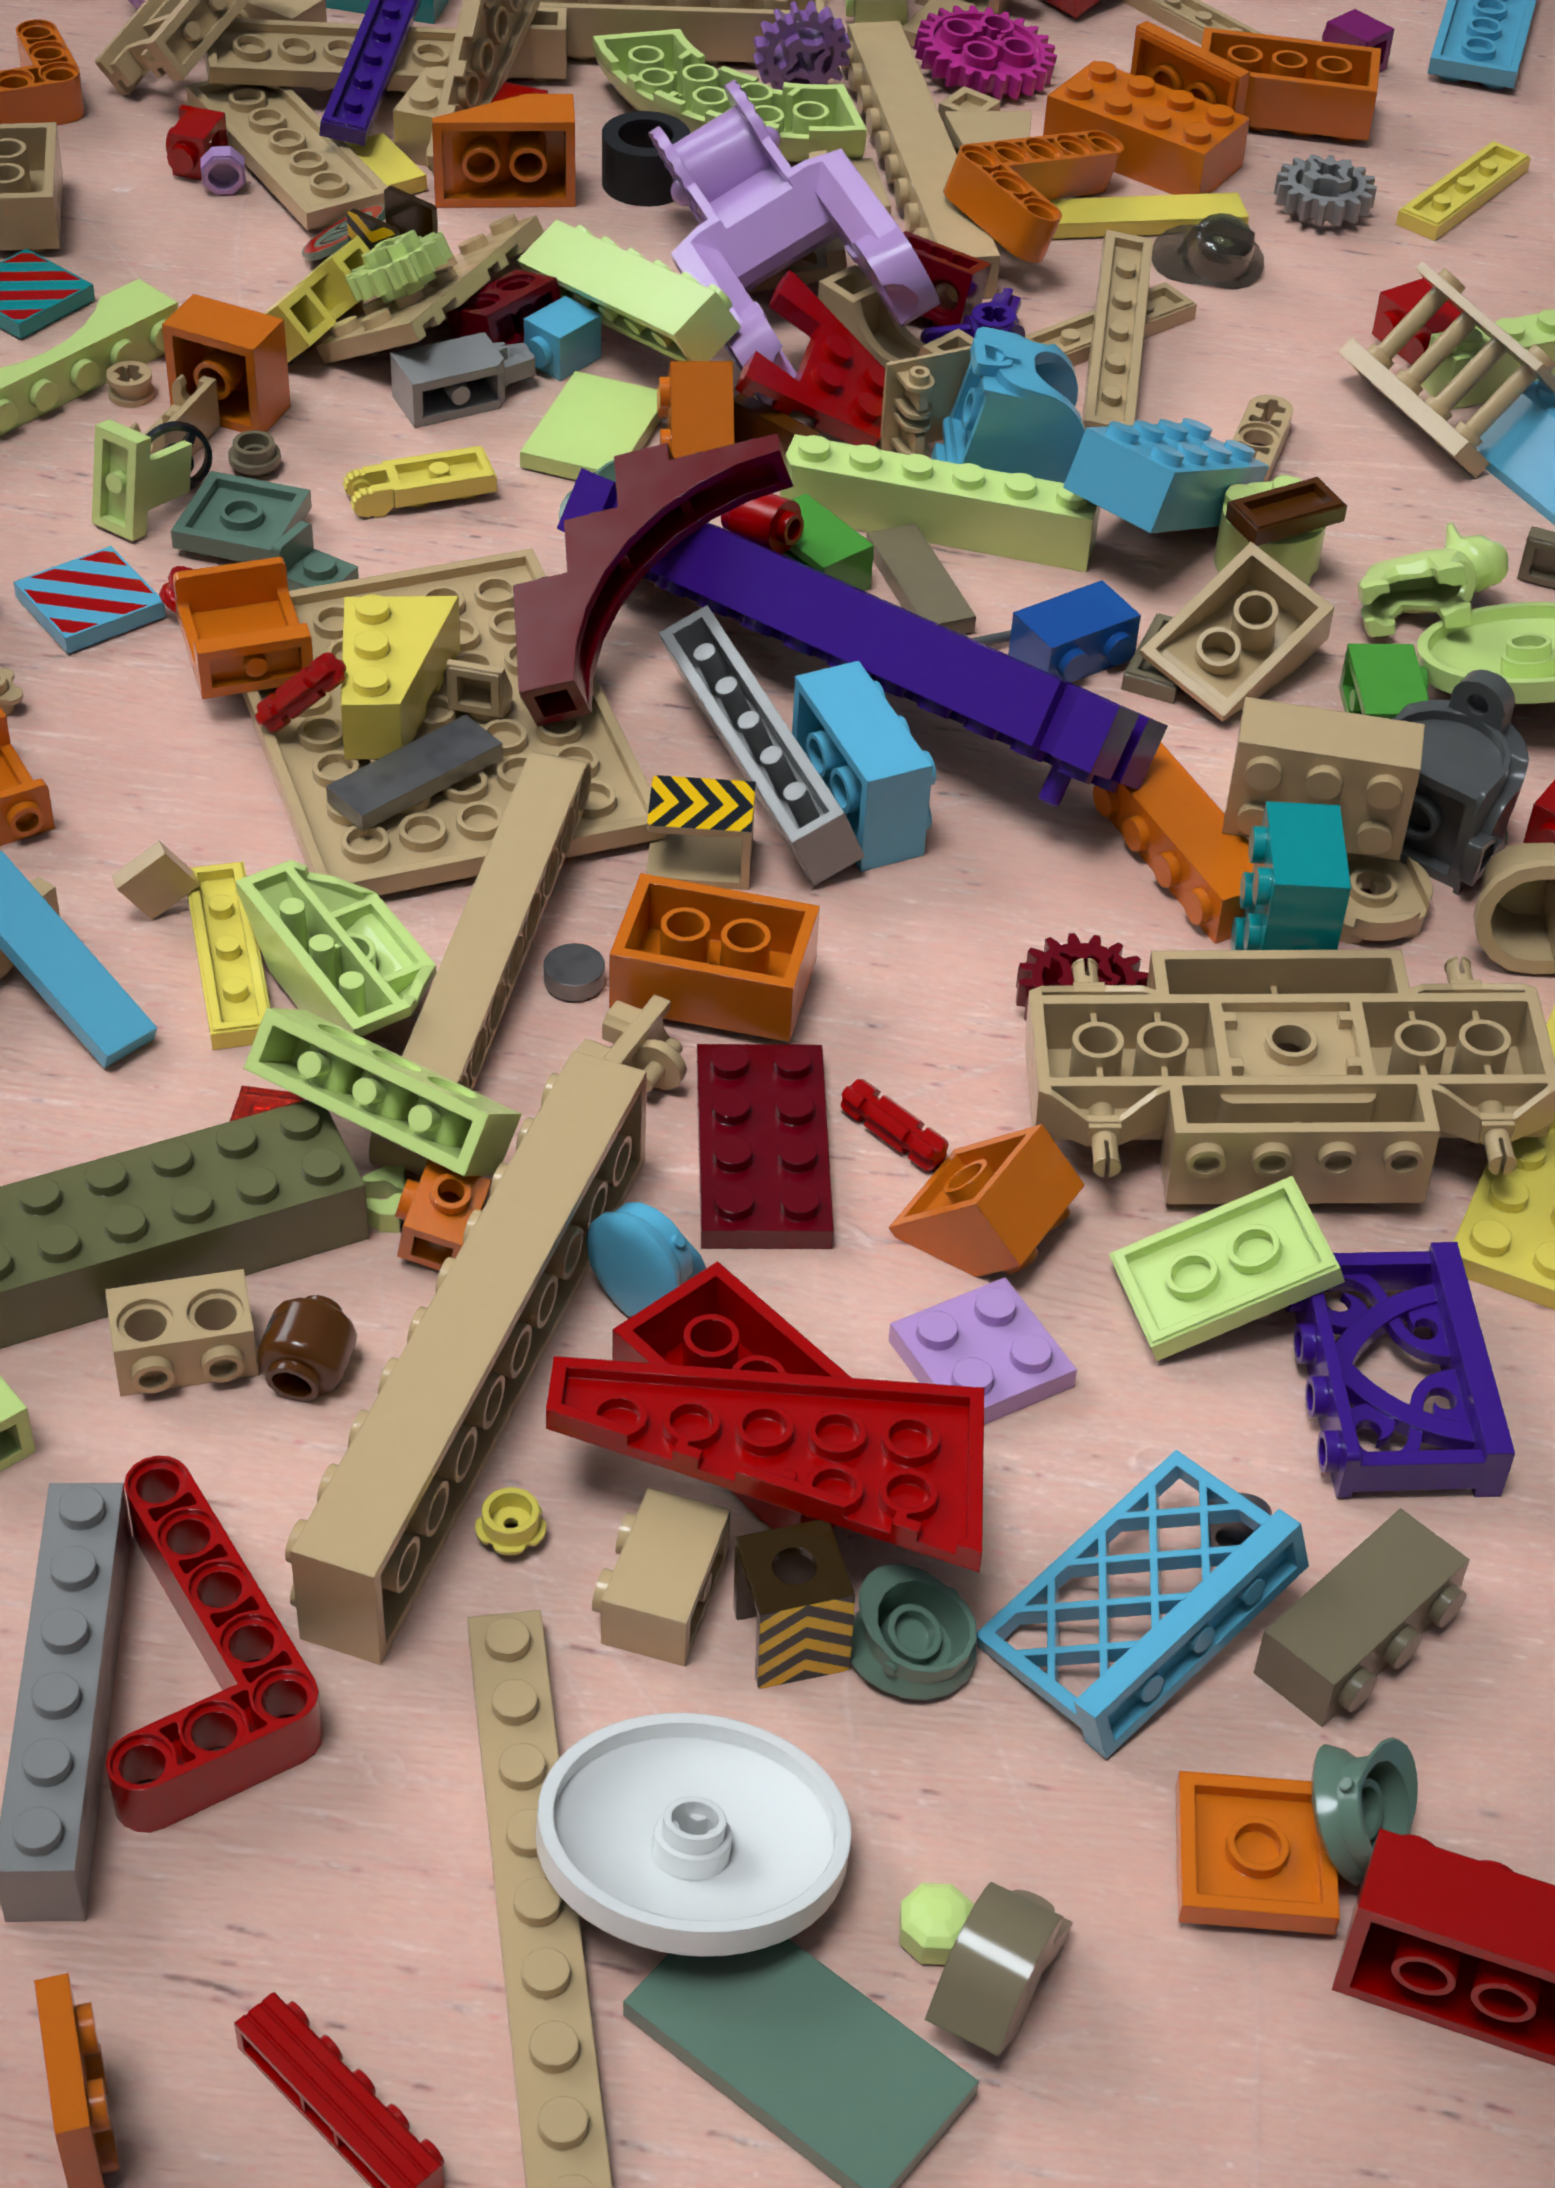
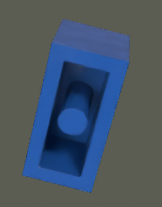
[1008,580,1141,682]

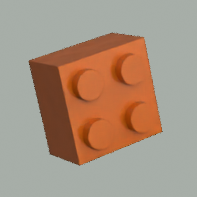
[162,294,291,433]

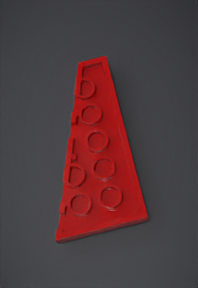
[546,1356,985,1573]

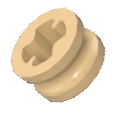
[106,360,154,408]

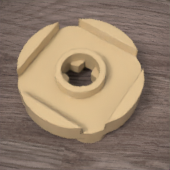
[1339,853,1433,944]

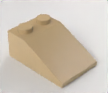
[1140,542,1334,722]

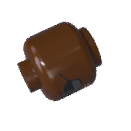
[256,1295,357,1401]

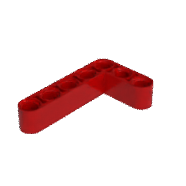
[106,1455,323,1833]

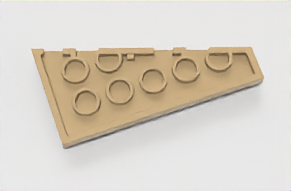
[316,214,544,364]

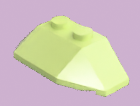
[236,860,436,1037]

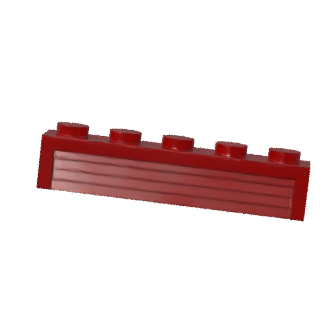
[234,1992,444,2188]

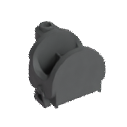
[1393,670,1529,895]

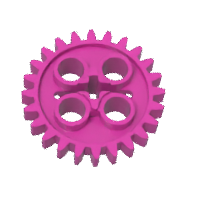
[914,5,1057,100]

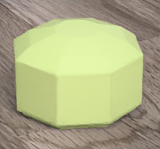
[899,1883,974,1965]

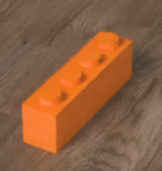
[1093,742,1254,944]

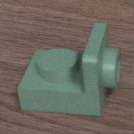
[270,520,359,591]

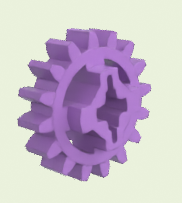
[753,1,851,90]

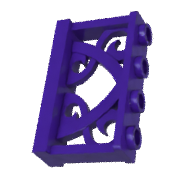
[1284,1242,1515,1498]

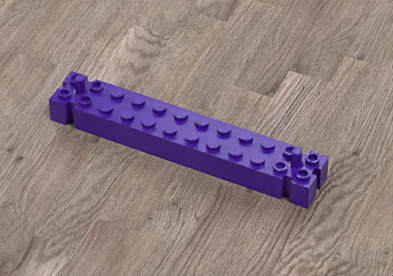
[557,468,1168,807]

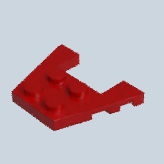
[734,270,885,446]

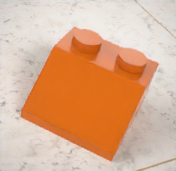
[888,1124,1085,1277]

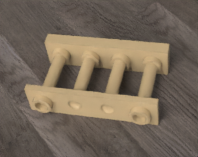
[1338,261,1555,479]

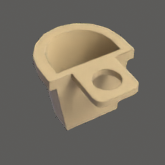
[1473,843,1555,974]

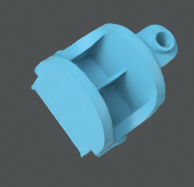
[931,327,1085,483]

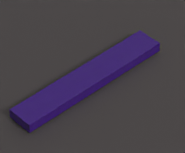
[319,0,421,146]

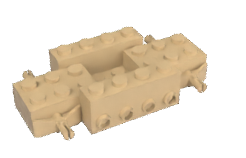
[1025,949,1555,1204]

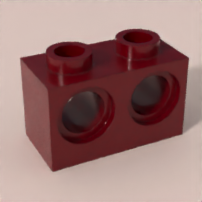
[903,231,992,327]
[447,269,561,345]

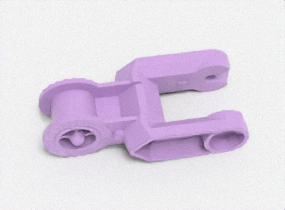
[648,80,940,407]

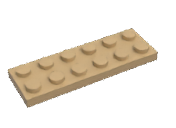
[204,18,457,94]
[186,80,388,230]

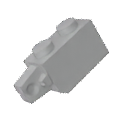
[390,332,535,428]

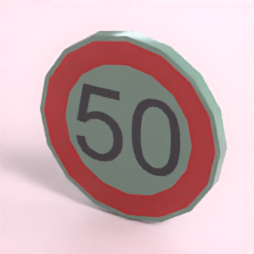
[302,204,386,261]

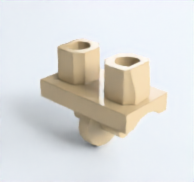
[576,994,687,1092]

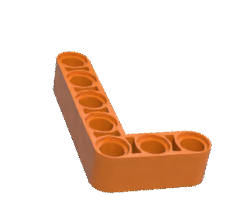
[0,19,85,125]
[943,130,1124,263]

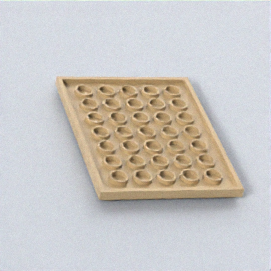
[242,548,666,895]

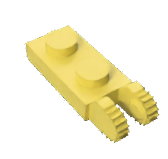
[342,446,497,519]

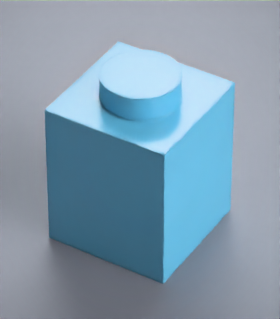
[524,296,602,381]

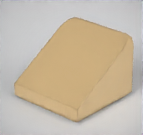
[446,659,513,718]

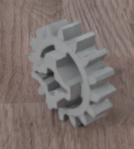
[1274,155,1377,226]

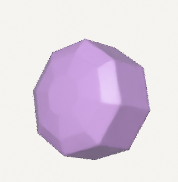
[200,146,246,195]

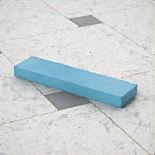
[0,851,157,1068]

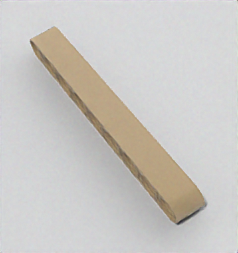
[369,751,592,1175]

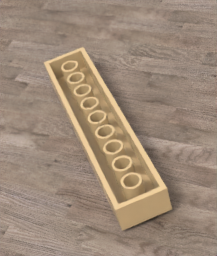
[285,1050,647,1665]

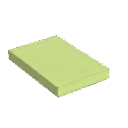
[520,371,662,480]
[1109,1176,1345,1361]

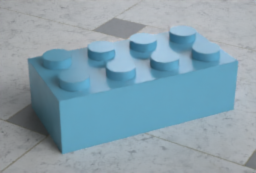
[1063,418,1269,533]

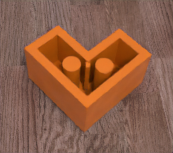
[657,361,734,458]

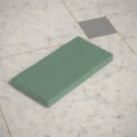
[623,1939,979,2188]

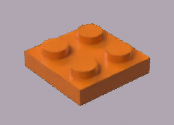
[1175,1770,1340,1935]
[34,1973,120,2188]

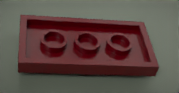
[696,1044,834,1249]

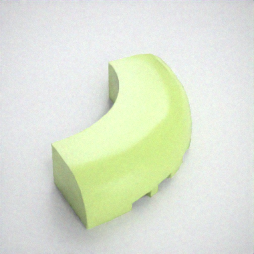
[593,29,867,162]

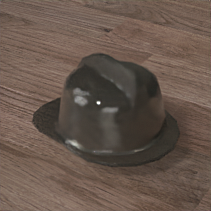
[1152,213,1264,290]

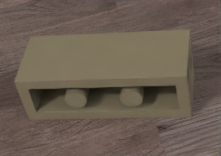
[1254,1508,1470,1727]

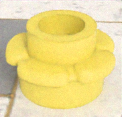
[475,1487,547,1555]

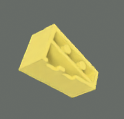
[341,594,461,760]

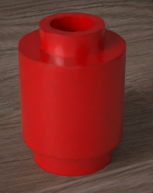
[721,494,804,554]

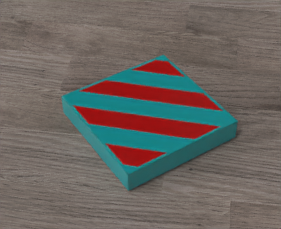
[0,249,95,339]

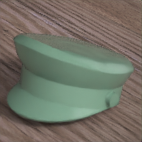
[851,1563,977,1700]
[1312,1737,1418,1885]

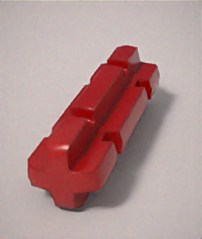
[255,652,347,733]
[840,1079,949,1171]

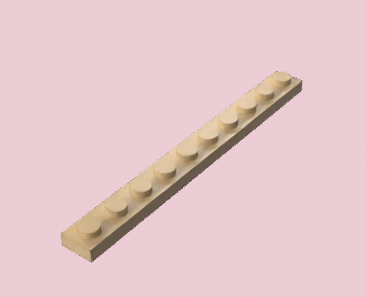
[467,1610,612,2188]

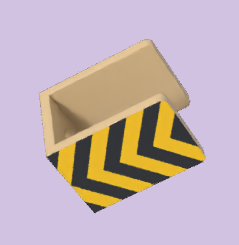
[646,775,756,890]

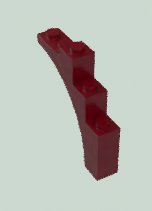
[513,433,794,726]

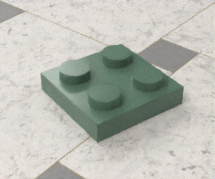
[171,471,312,562]

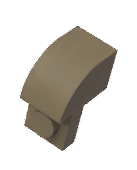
[924,1882,1073,2056]

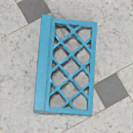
[976,1450,1309,1759]

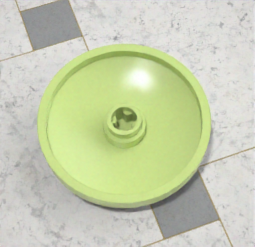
[1417,602,1555,704]

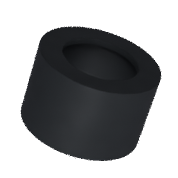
[602,111,690,207]

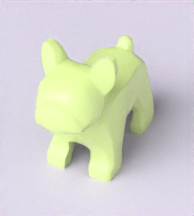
[1358,522,1508,637]

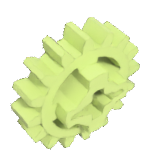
[345,230,453,303]

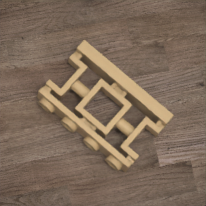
[95,0,249,95]

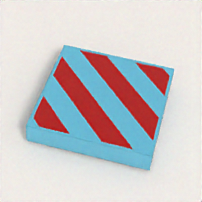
[13,546,166,654]

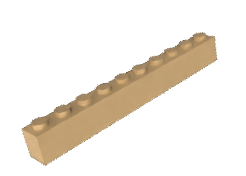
[841,21,1000,301]

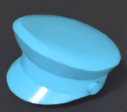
[586,1202,706,1317]

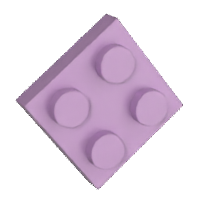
[888,1277,1077,1424]

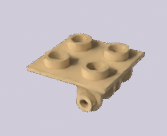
[879,346,971,456]

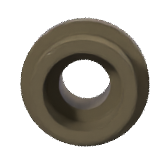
[228,430,281,477]

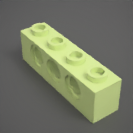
[243,1008,522,1176]

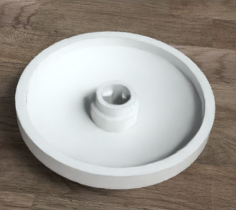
[535,1713,851,1957]

